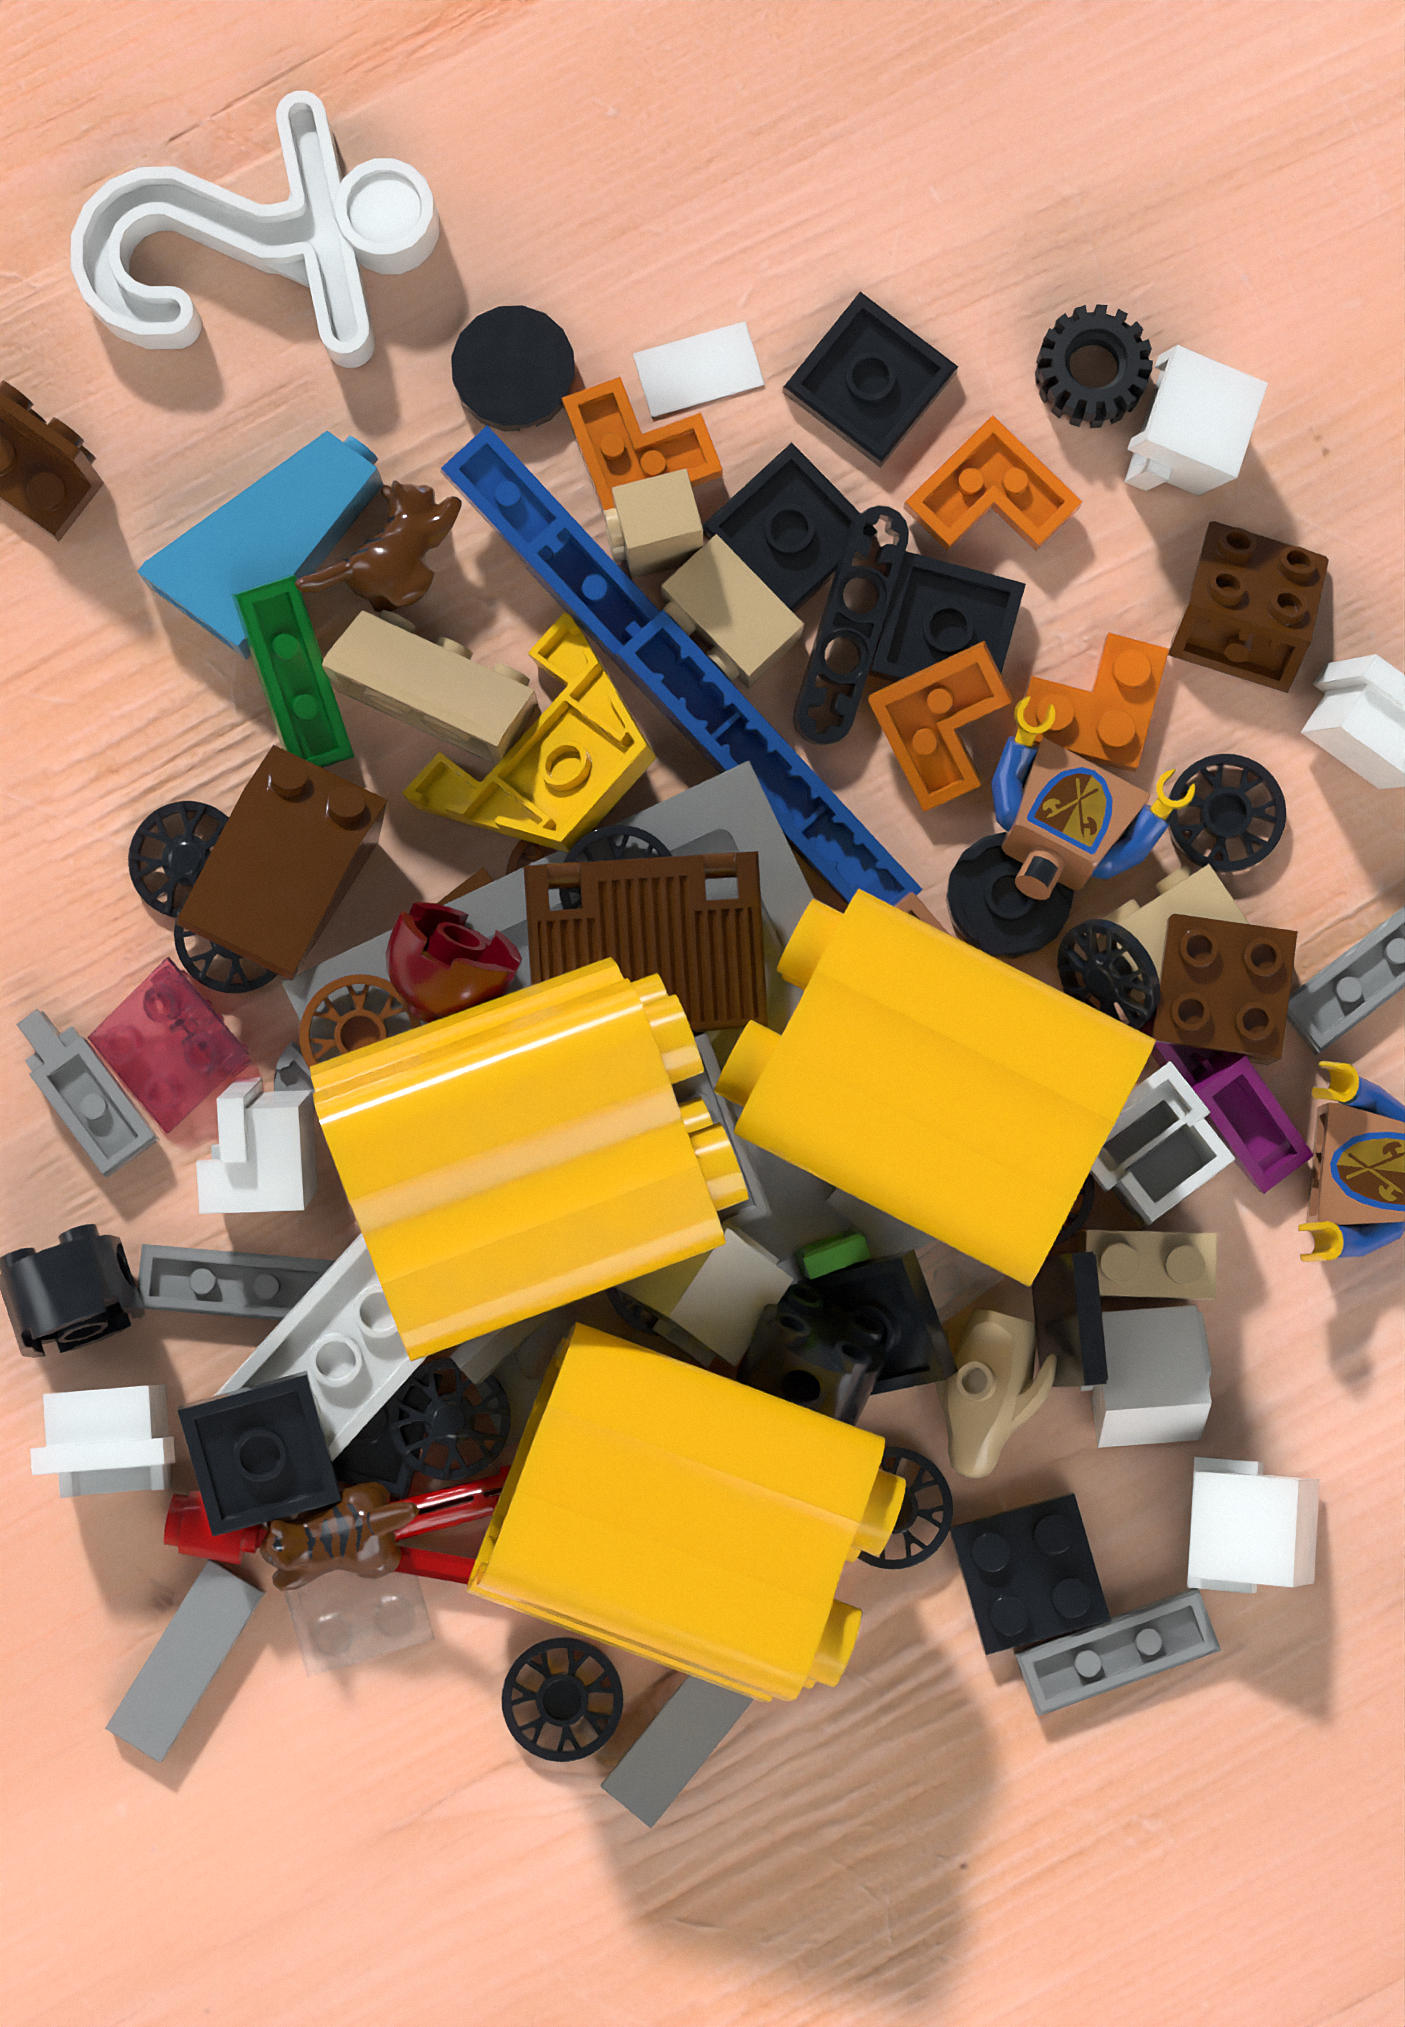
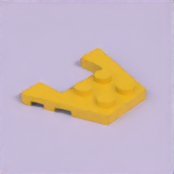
[402,612,657,853]

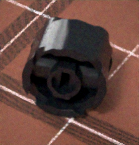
[0,1224,145,1358]
[736,1284,886,1426]

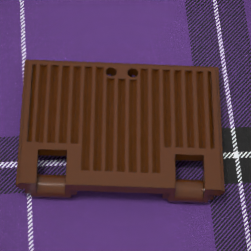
[523,851,768,1032]

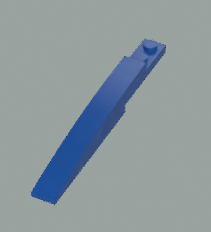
[441,425,923,906]

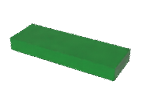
[231,575,355,768]

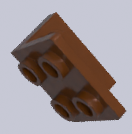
[0,380,104,542]
[1168,521,1329,693]
[1152,914,1298,1065]

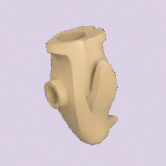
[935,1309,1057,1479]

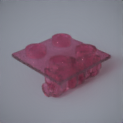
[87,957,252,1134]

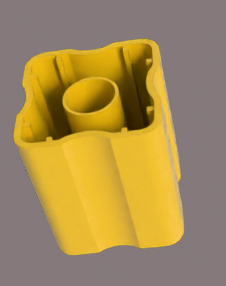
[714,889,1156,1286]
[309,957,749,1362]
[466,1321,906,1702]

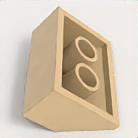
[322,610,538,765]

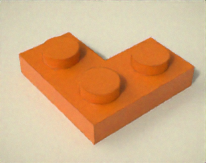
[562,377,723,511]
[903,415,1083,551]
[1014,632,1169,773]
[868,641,1012,812]

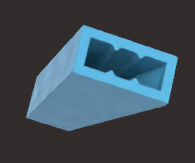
[137,431,383,660]

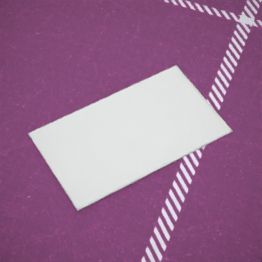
[633,321,765,417]

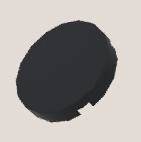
[451,305,575,432]
[945,832,1074,960]

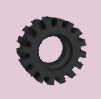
[1035,304,1153,428]

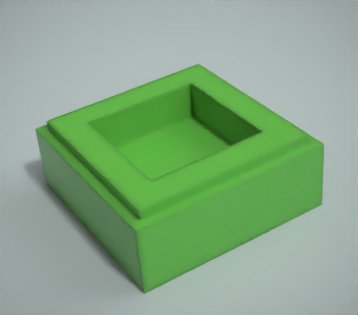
[793,1229,871,1280]

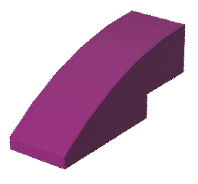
[1138,1017,1314,1194]

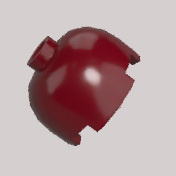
[385,902,522,1023]

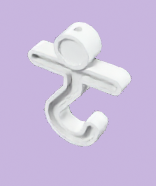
[71,91,440,368]

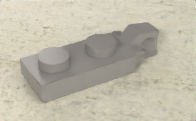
[16,1009,160,1178]

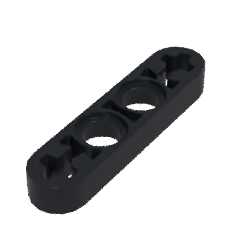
[793,505,909,745]

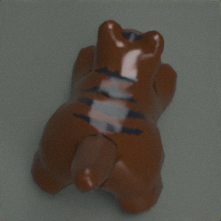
[294,480,462,613]
[260,1482,419,1591]

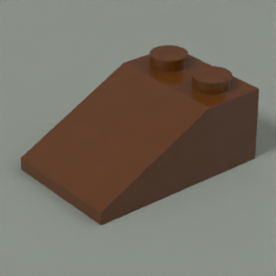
[177,745,388,981]

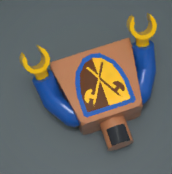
[991,696,1195,900]
[1298,1061,1405,1262]

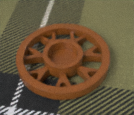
[299,974,421,1069]

